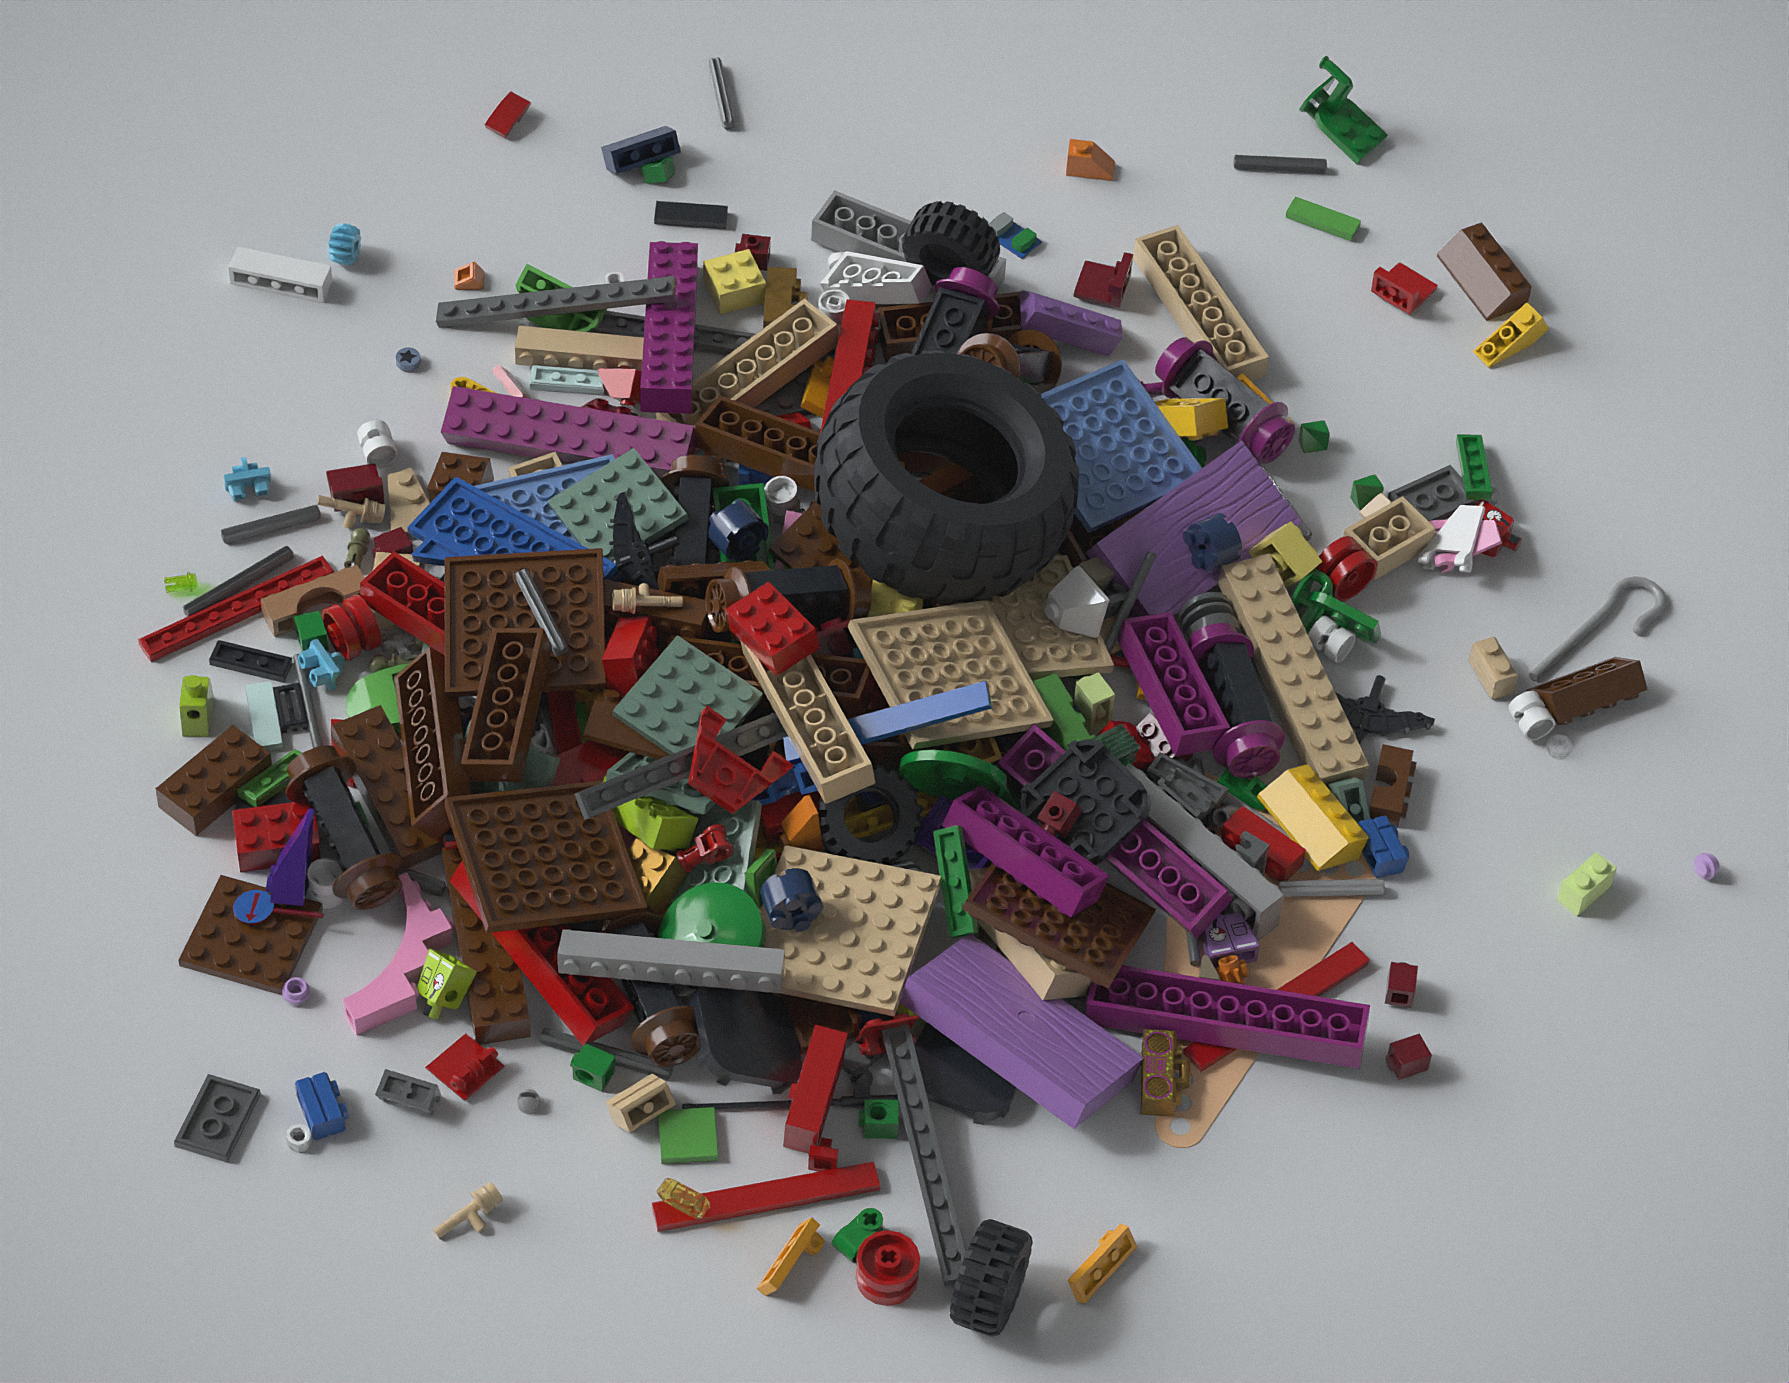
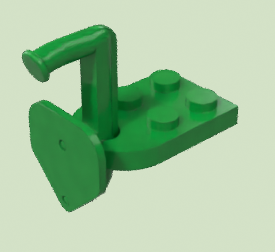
[1299,56,1388,164]
[1291,568,1381,643]

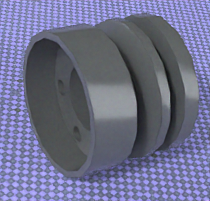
[1178,592,1242,642]

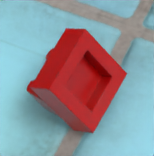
[808,1137,839,1171]

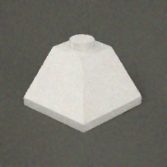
[1044,566,1109,638]

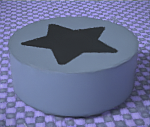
[396,347,421,372]

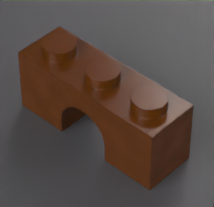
[1369,744,1417,828]

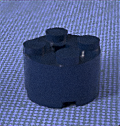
[709,499,769,562]
[1183,513,1242,572]
[760,868,824,932]

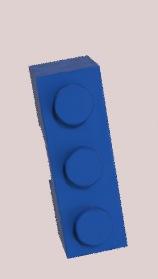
[752,762,818,805]

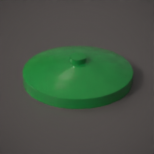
[899,750,1007,801]
[658,882,766,989]

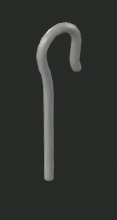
[1529,576,1666,681]

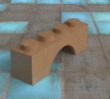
[261,565,364,637]

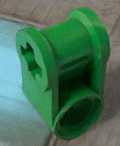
[831,1208,883,1263]

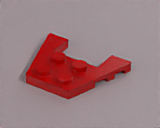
[688,706,793,814]

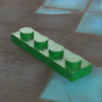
[1456,434,1492,501]
[933,825,978,939]

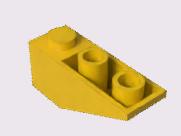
[1472,303,1549,368]

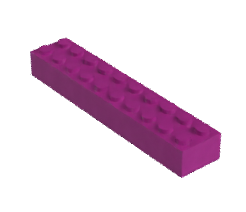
[641,241,698,414]
[441,386,696,479]
[998,724,1233,939]
[1086,965,1370,1069]

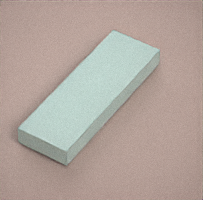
[530,365,605,395]
[245,681,283,751]

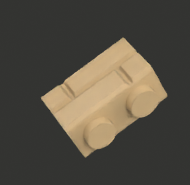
[1469,637,1518,700]
[606,1074,675,1133]

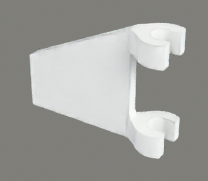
[1418,505,1485,573]

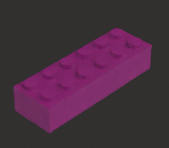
[1117,612,1230,756]
[942,785,1110,917]

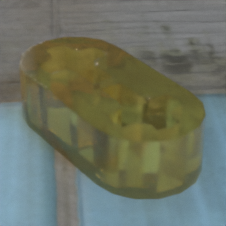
[657,1178,710,1219]

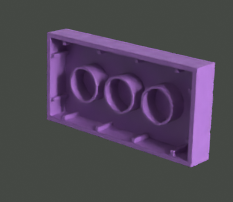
[1086,440,1302,618]
[900,935,1144,1129]

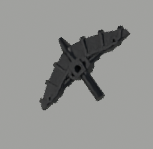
[609,491,680,590]
[1335,675,1435,744]

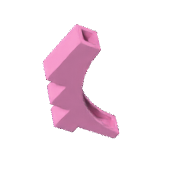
[343,872,455,1035]

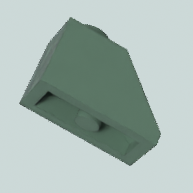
[1327,777,1370,824]

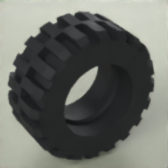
[902,201,1000,286]
[817,764,922,865]
[950,1219,1033,1337]

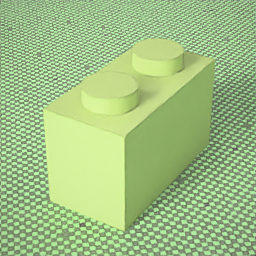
[1074,672,1115,735]
[1557,852,1617,916]

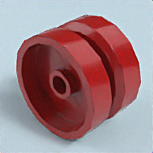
[1315,536,1378,602]
[322,595,382,661]
[855,1230,920,1306]

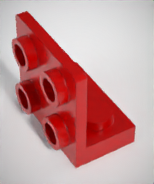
[1371,262,1438,315]

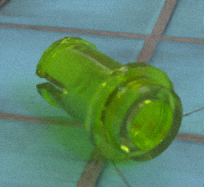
[164,571,198,593]

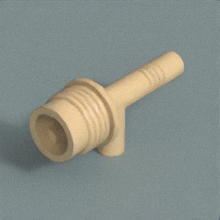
[317,495,385,529]
[612,583,683,614]
[433,1182,503,1239]

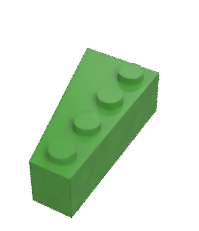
[1032,673,1097,751]

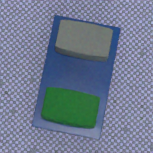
[988,212,1042,259]

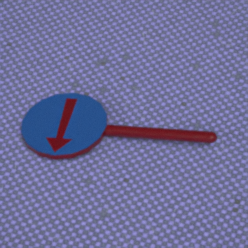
[233,890,324,925]

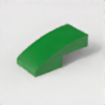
[1216,767,1268,810]

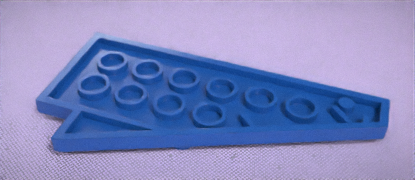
[407,477,618,580]

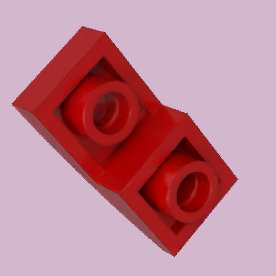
[485,91,531,139]

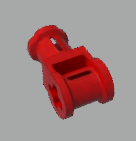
[676,824,734,873]

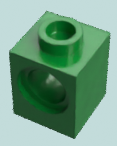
[294,611,329,651]
[570,1043,616,1092]
[858,1099,899,1139]

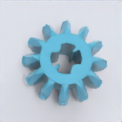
[328,223,362,265]

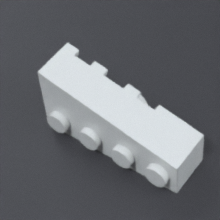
[820,251,932,304]

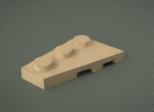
[388,468,430,537]

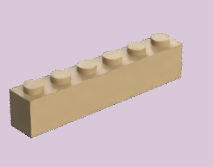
[515,326,644,372]

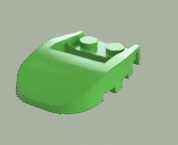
[346,664,409,734]

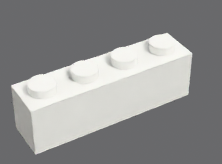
[228,246,332,303]

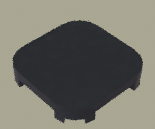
[1020,739,1151,865]
[687,986,802,1094]
[914,1022,1018,1125]

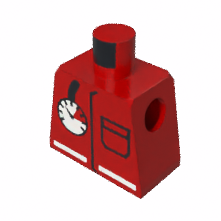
[1476,500,1522,557]

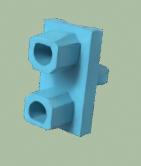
[224,457,271,501]
[298,639,345,691]

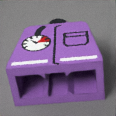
[1201,910,1260,968]

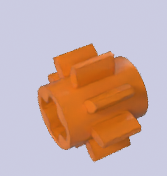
[1215,955,1250,984]

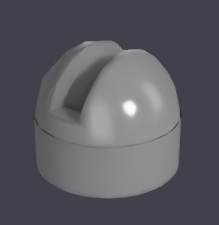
[518,1089,540,1114]

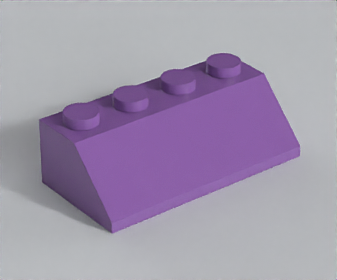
[1020,290,1123,356]

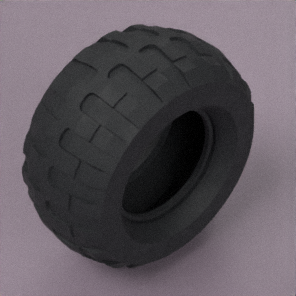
[814,350,1079,605]

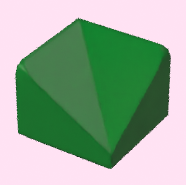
[641,157,675,184]
[1298,420,1330,453]
[1350,474,1384,510]

